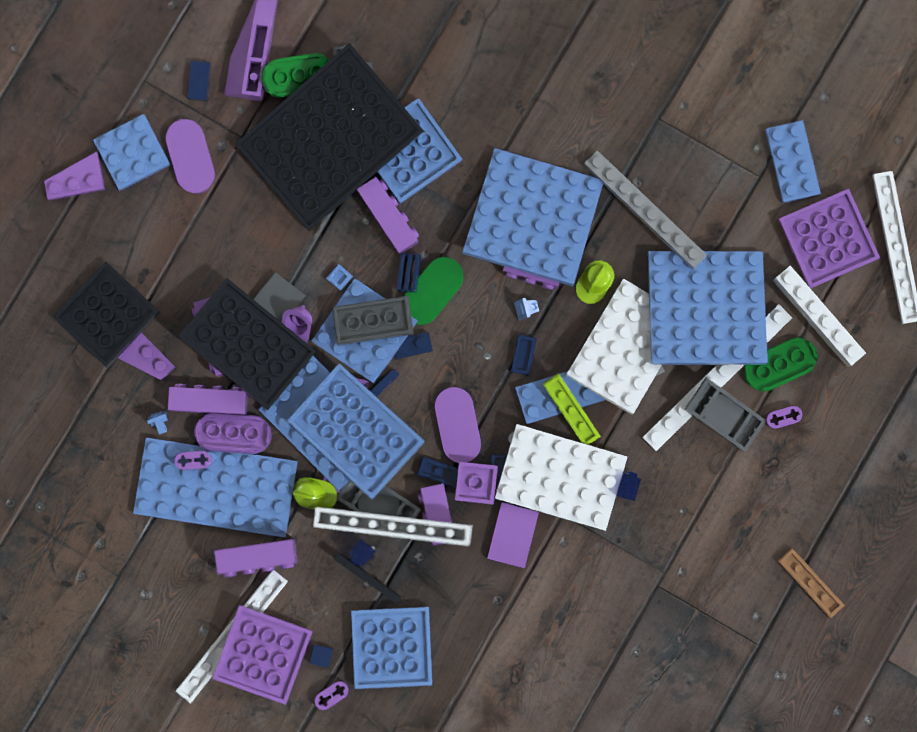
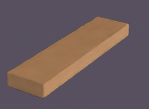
[778,548,845,618]

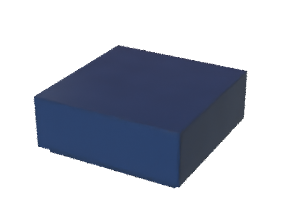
[310,644,333,668]

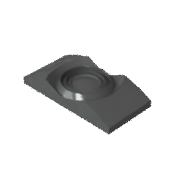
[685,378,767,452]
[337,480,421,542]

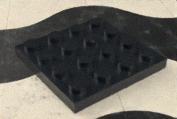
[54,262,160,368]

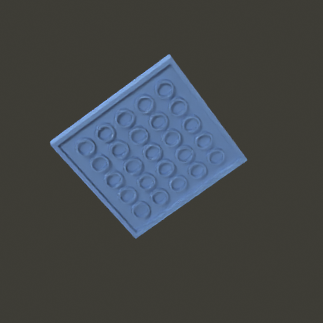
[462,148,603,286]
[648,251,768,365]

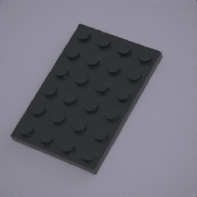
[178,278,316,411]

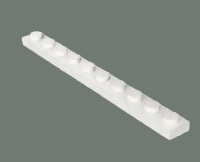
[642,304,792,451]

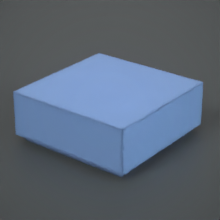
[326,264,353,291]

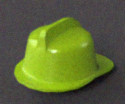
[576,261,614,304]
[293,477,337,510]

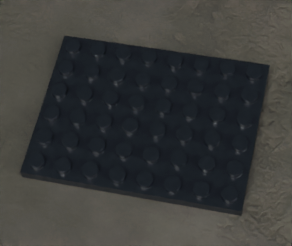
[236,43,424,231]

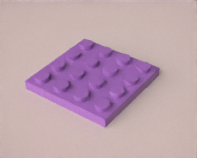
[778,189,880,289]
[212,605,313,705]

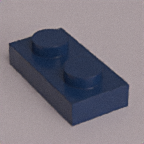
[395,332,433,360]

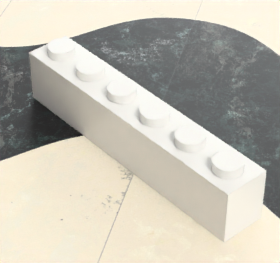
[772,266,866,367]

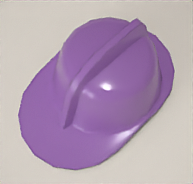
[282,305,312,343]

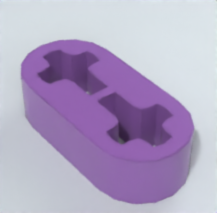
[766,406,802,429]
[174,451,212,470]
[315,681,349,710]

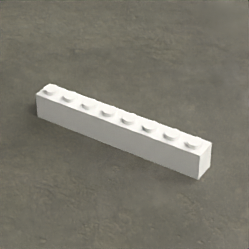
[314,507,472,545]

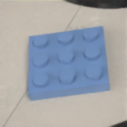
[93,114,170,191]

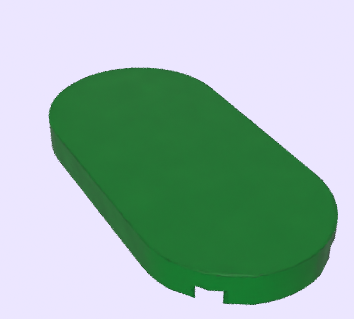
[261,53,329,98]
[405,257,463,325]
[744,337,818,392]

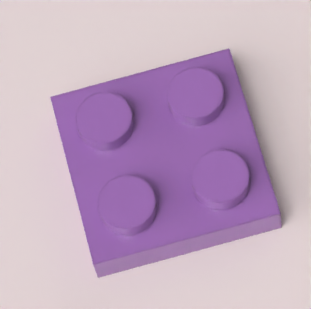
[455,462,498,504]

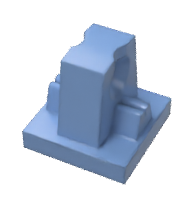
[514,298,539,321]
[147,410,168,434]

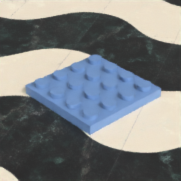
[378,98,463,204]
[312,278,418,384]
[351,607,432,689]

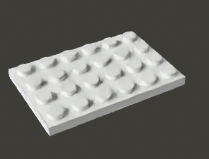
[566,279,661,415]
[495,424,627,531]

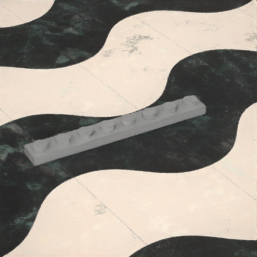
[584,151,707,270]

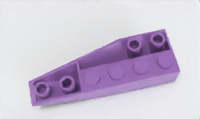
[225,0,278,101]

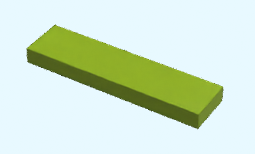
[542,373,601,445]

